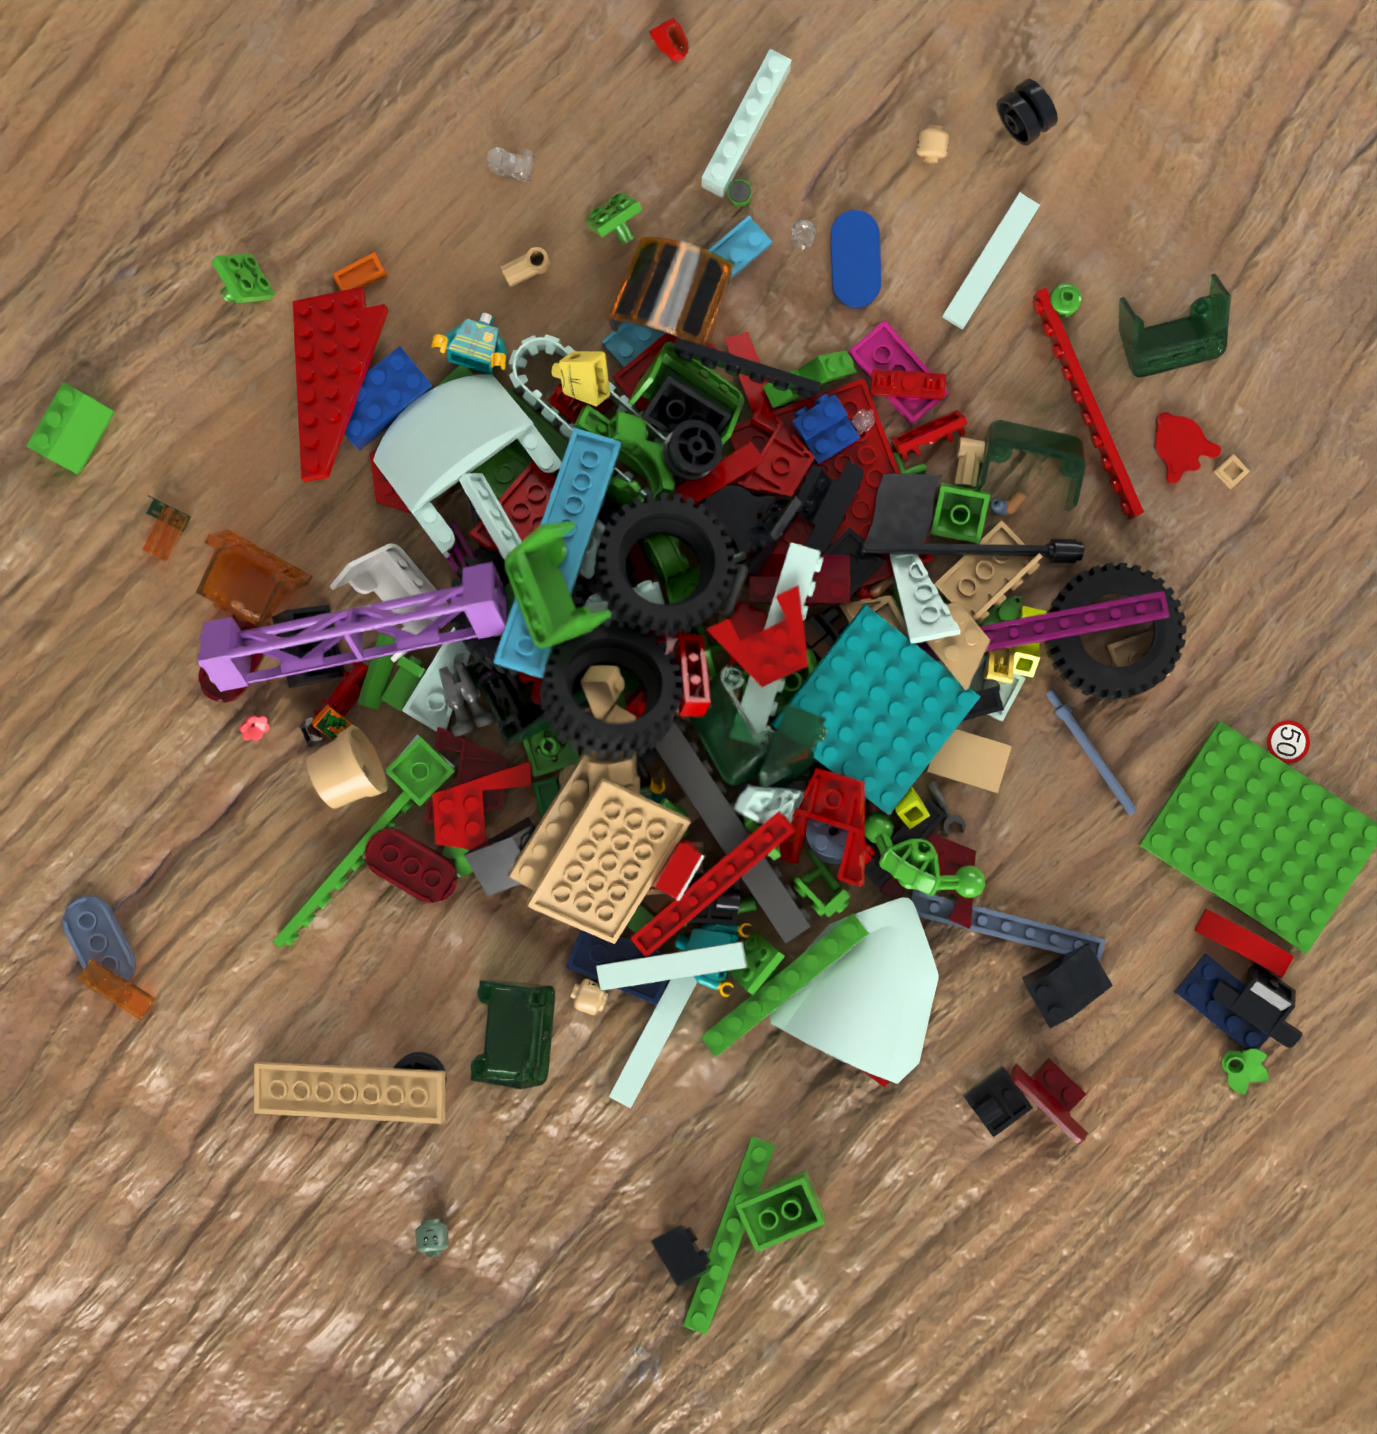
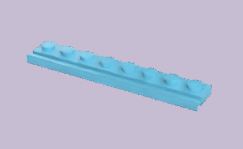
[602,215,772,367]

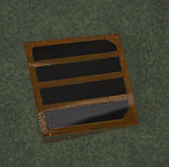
[607,237,735,347]

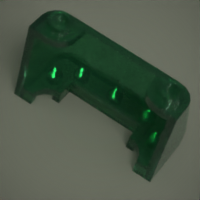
[688,662,787,785]
[470,980,555,1089]

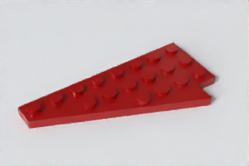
[292,287,388,482]

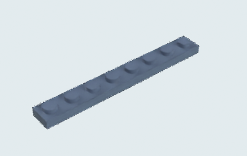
[910,889,1106,962]

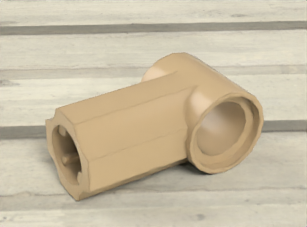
[501,247,550,287]
[954,437,985,488]

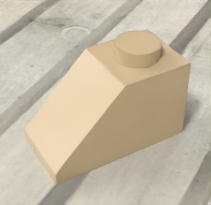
[581,666,625,720]

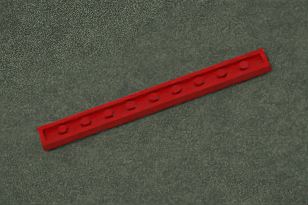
[1032,288,1144,520]

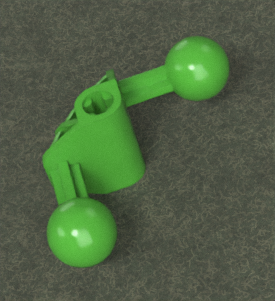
[865,812,986,898]

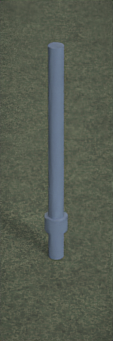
[1045,688,1137,815]

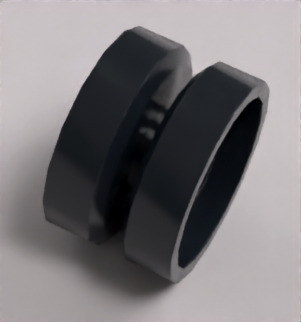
[996,79,1058,146]

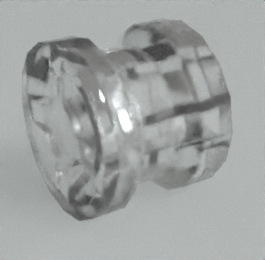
[791,220,816,250]

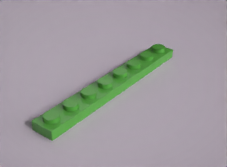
[273,791,414,948]
[701,913,870,1057]
[683,1136,775,1335]

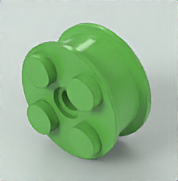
[641,534,690,584]

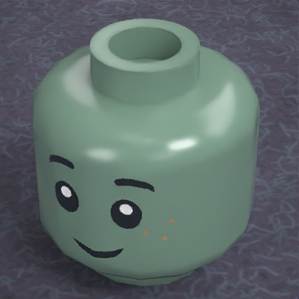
[415,1219,449,1257]

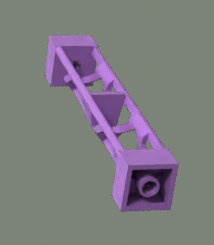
[197,562,508,692]

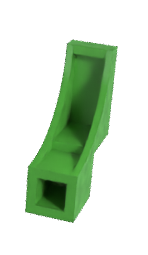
[763,350,857,408]
[608,411,675,500]

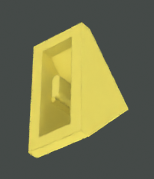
[982,647,1015,684]

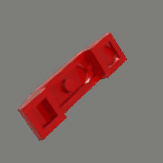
[1194,909,1294,978]

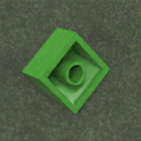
[931,482,990,544]

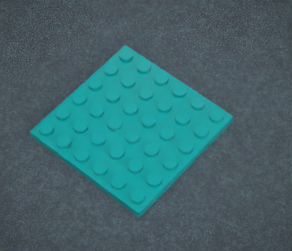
[772,605,980,815]

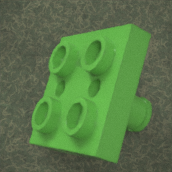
[584,193,643,244]
[211,254,276,303]
[520,720,580,777]
[727,930,785,995]

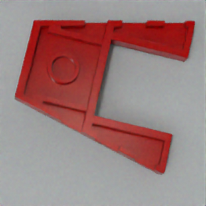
[431,761,532,850]
[777,768,865,887]

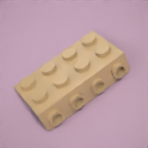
[935,521,1043,623]

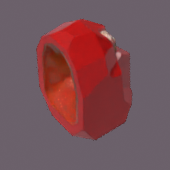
[649,18,689,62]

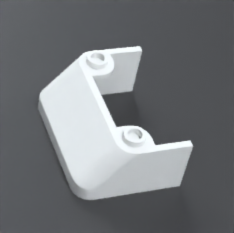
[330,543,448,662]

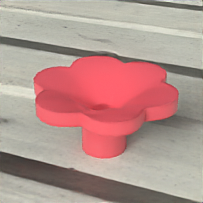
[240,715,270,741]

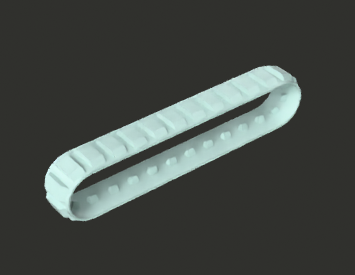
[508,334,756,565]

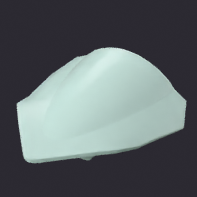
[771,897,939,1084]

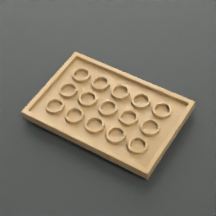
[527,777,691,944]

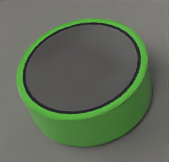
[728,180,752,207]

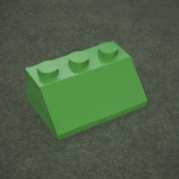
[26,382,115,475]

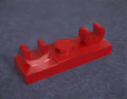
[870,369,946,400]
[890,410,968,461]
[313,661,368,719]

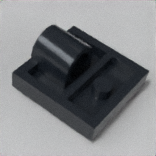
[689,871,740,925]
[963,1066,1033,1137]

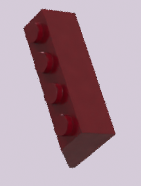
[749,554,850,605]

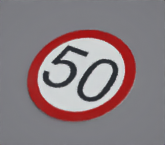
[1267,721,1310,763]

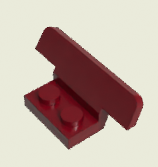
[1011,1058,1088,1144]

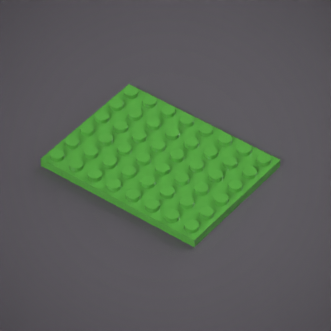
[1138,721,1377,954]

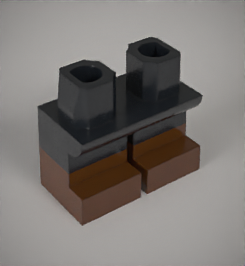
[803,607,848,661]

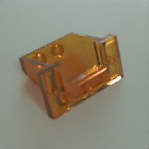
[196,529,313,627]

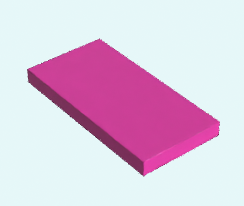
[848,320,949,426]

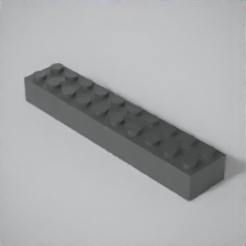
[655,719,811,944]

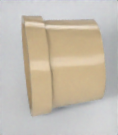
[306,725,388,809]

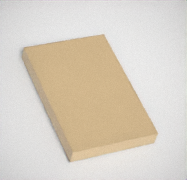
[926,729,1012,793]

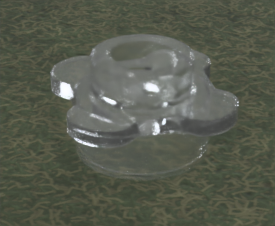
[852,409,875,434]

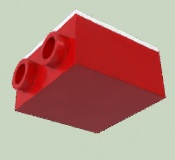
[652,839,704,901]

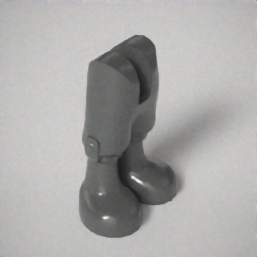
[438,660,497,737]

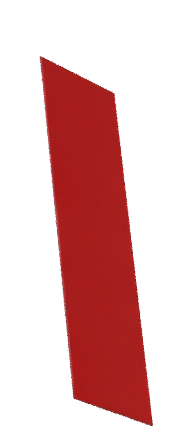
[724,332,779,414]
[675,442,765,506]

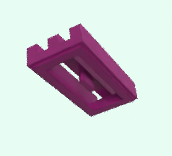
[447,522,476,578]

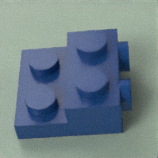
[792,394,860,465]

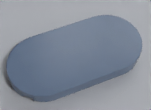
[62,896,136,990]

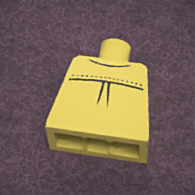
[551,351,610,406]

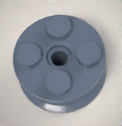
[806,818,849,865]

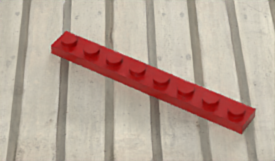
[630,810,796,957]

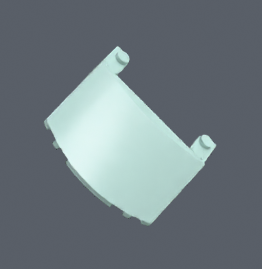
[373,374,562,559]

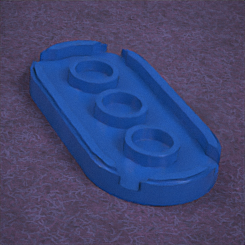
[830,210,881,309]

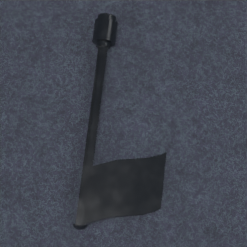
[859,474,1084,564]

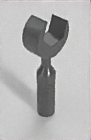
[926,781,966,835]

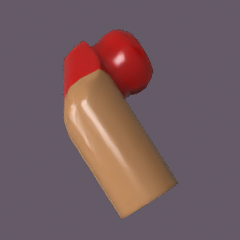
[855,578,893,601]

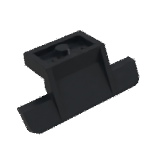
[795,460,864,553]
[746,493,801,575]
[1212,963,1302,1048]

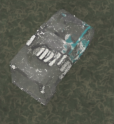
[487,147,535,182]

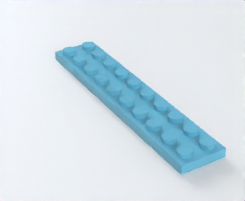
[493,428,622,678]

